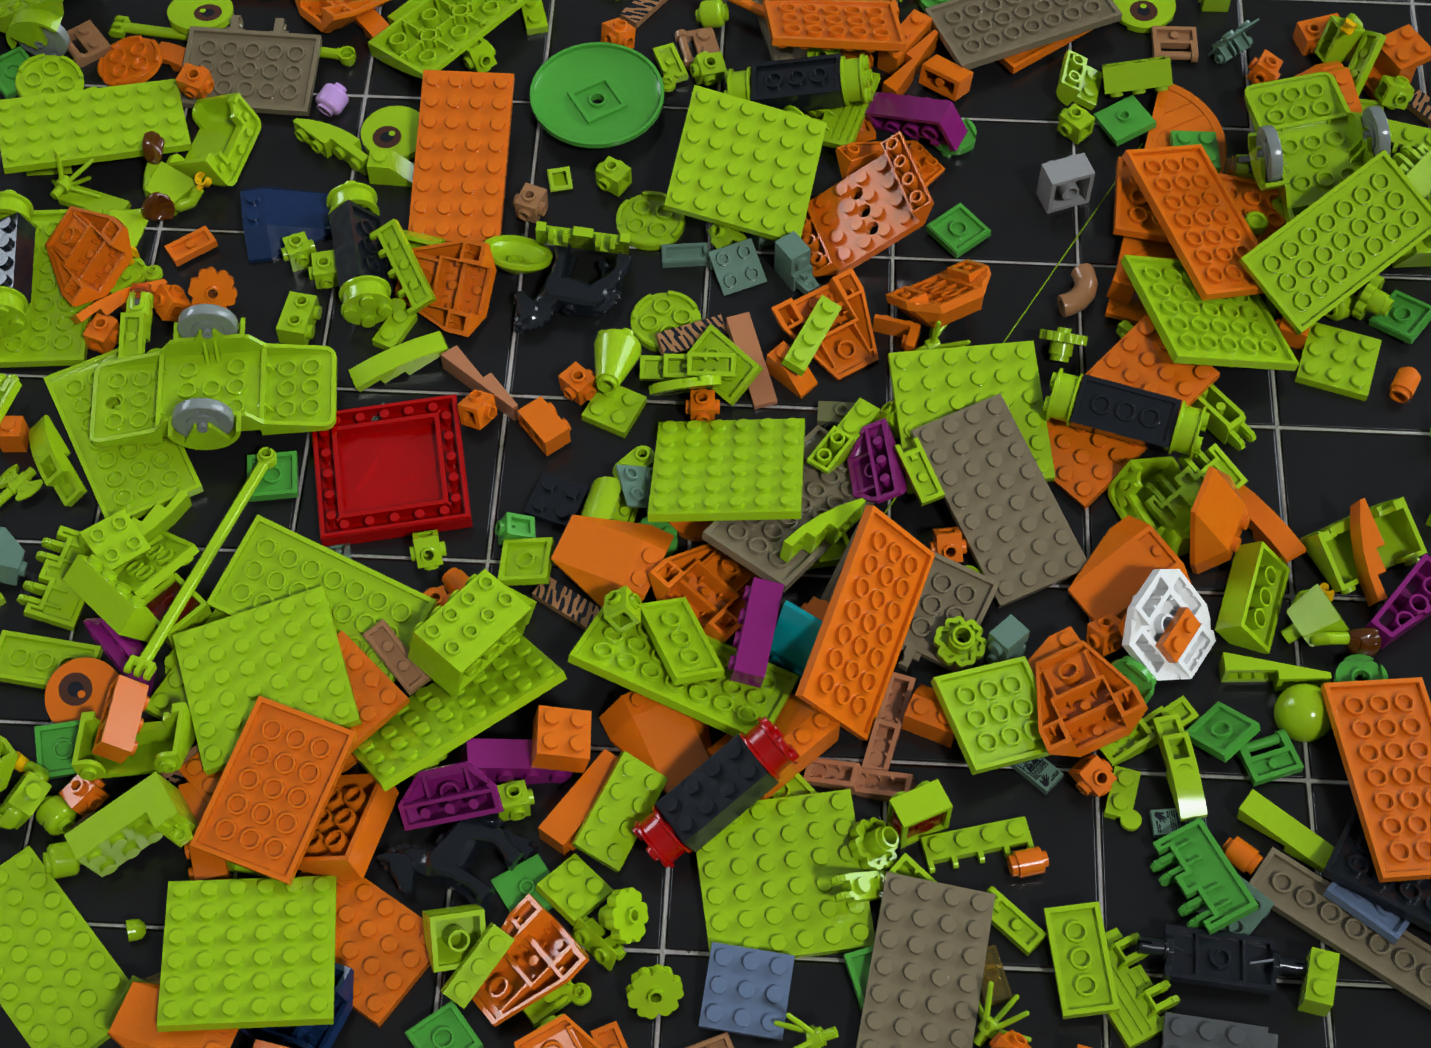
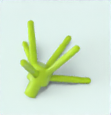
[50,152,101,200]
[915,321,971,351]
[973,981,1032,1047]
[774,1013,838,1048]

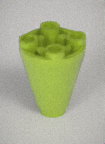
[594,328,642,393]

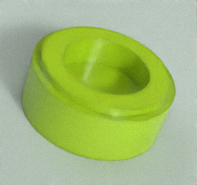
[1245,211,1268,235]

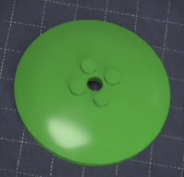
[530,42,664,148]

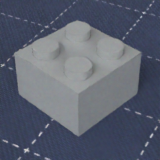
[1036,153,1095,214]

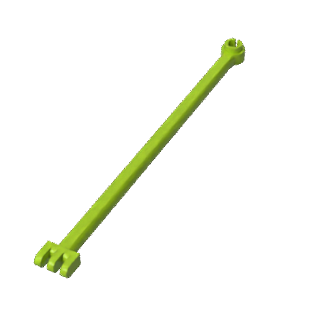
[108,15,357,66]
[123,447,277,681]

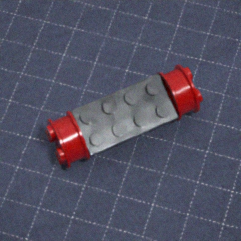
[632,716,800,868]

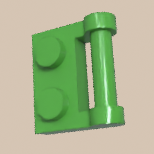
[1236,729,1304,787]

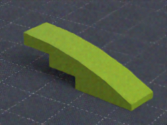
[348,331,449,392]
[639,352,736,381]
[132,489,192,542]
[780,498,866,563]
[1099,695,1199,767]

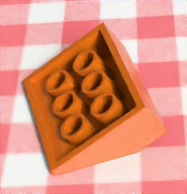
[708,693,840,800]
[298,774,399,881]

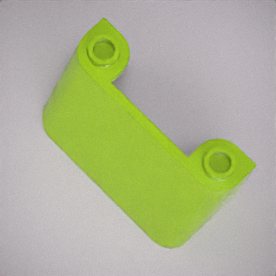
[166,92,261,187]
[1108,456,1190,557]
[1300,497,1428,595]
[72,702,196,781]

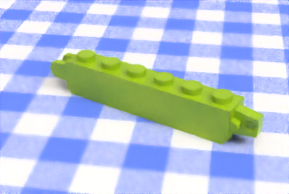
[1116,320,1256,451]

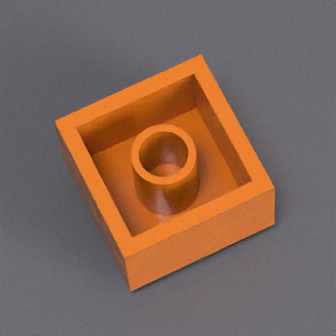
[531,705,592,773]

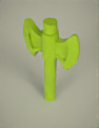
[0,464,44,507]

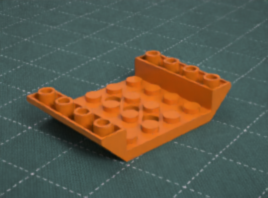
[801,131,934,277]

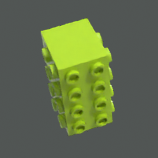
[407,569,532,698]

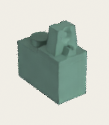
[774,231,819,295]

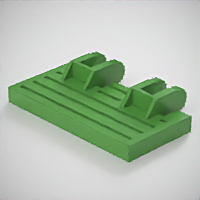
[1150,817,1259,935]

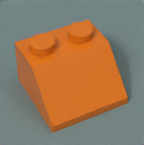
[902,684,955,748]

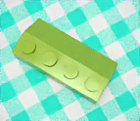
[1215,541,1290,654]
[62,554,156,642]

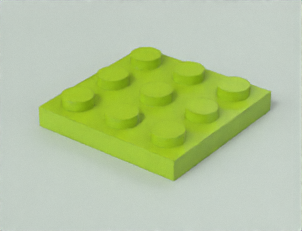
[1294,322,1382,401]
[114,530,200,598]

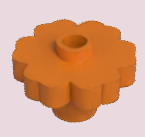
[188,267,237,309]

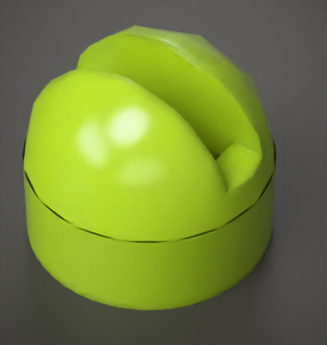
[125,919,146,942]

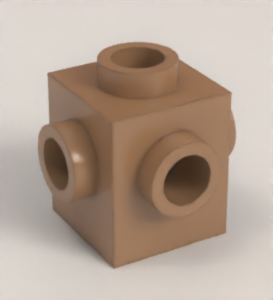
[513,183,548,224]

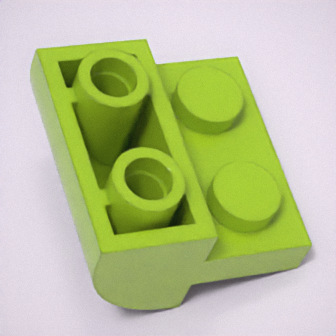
[1056,49,1103,111]
[581,477,639,523]

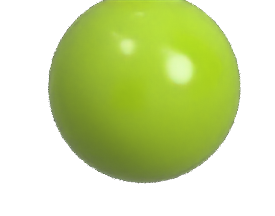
[1274,684,1331,742]

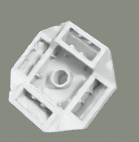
[1117,569,1216,681]

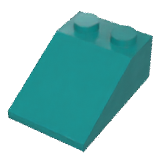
[769,600,823,682]

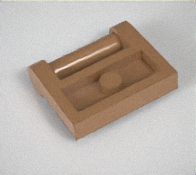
[67,20,112,68]
[1151,26,1199,63]
[674,27,720,71]

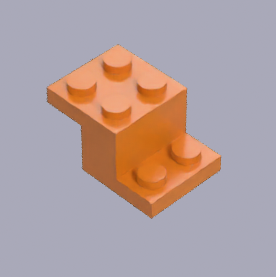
[1363,24,1431,100]

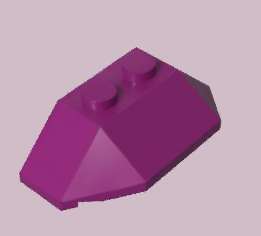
[847,418,907,504]
[83,618,157,698]
[398,761,504,831]

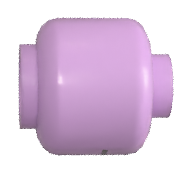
[315,82,349,117]

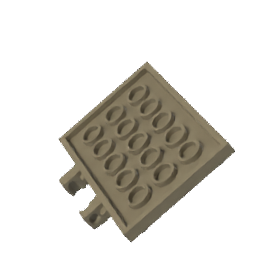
[179,15,322,116]
[820,519,1000,672]

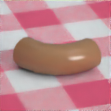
[1057,263,1098,318]

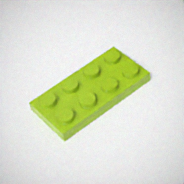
[641,597,725,685]
[0,630,103,689]
[571,751,668,872]
[1044,901,1120,1019]

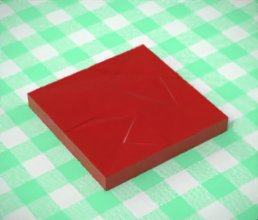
[312,394,473,546]

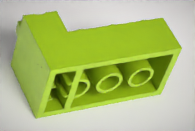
[64,772,199,877]

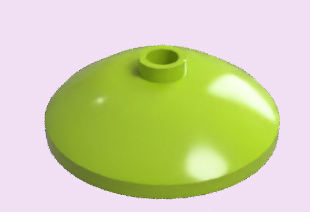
[485,235,553,275]

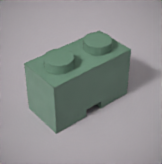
[984,614,1030,664]

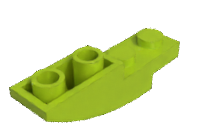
[293,118,369,176]
[807,398,881,474]
[29,415,87,507]
[1152,713,1208,821]

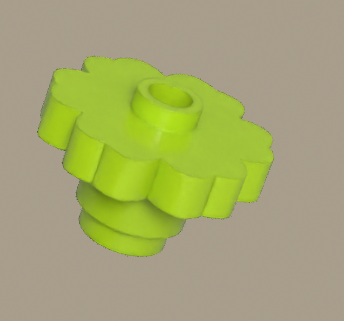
[1351,275,1395,320]
[1038,327,1088,363]
[933,616,987,670]
[849,817,899,871]
[598,887,649,944]
[626,964,684,1019]

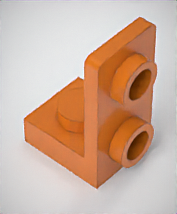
[873,314,921,352]

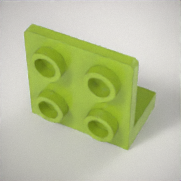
[78,509,151,571]

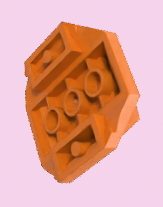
[885,259,991,328]

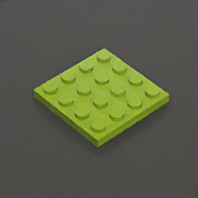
[931,656,1049,775]

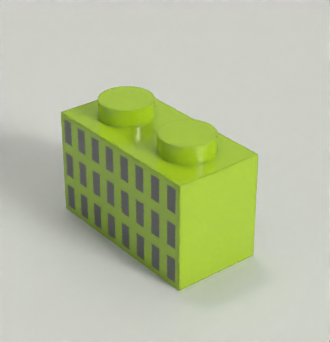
[1297,947,1340,1017]

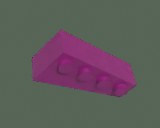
[865,92,968,152]
[1365,553,1431,650]
[727,577,784,688]
[459,738,573,785]

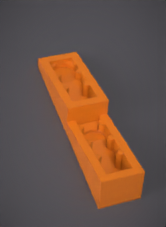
[882,29,939,95]

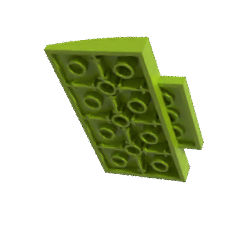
[367,0,530,79]

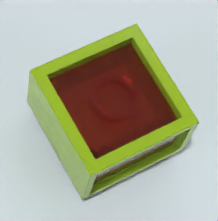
[143,572,212,649]
[886,779,953,849]

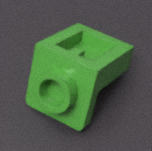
[495,512,536,545]

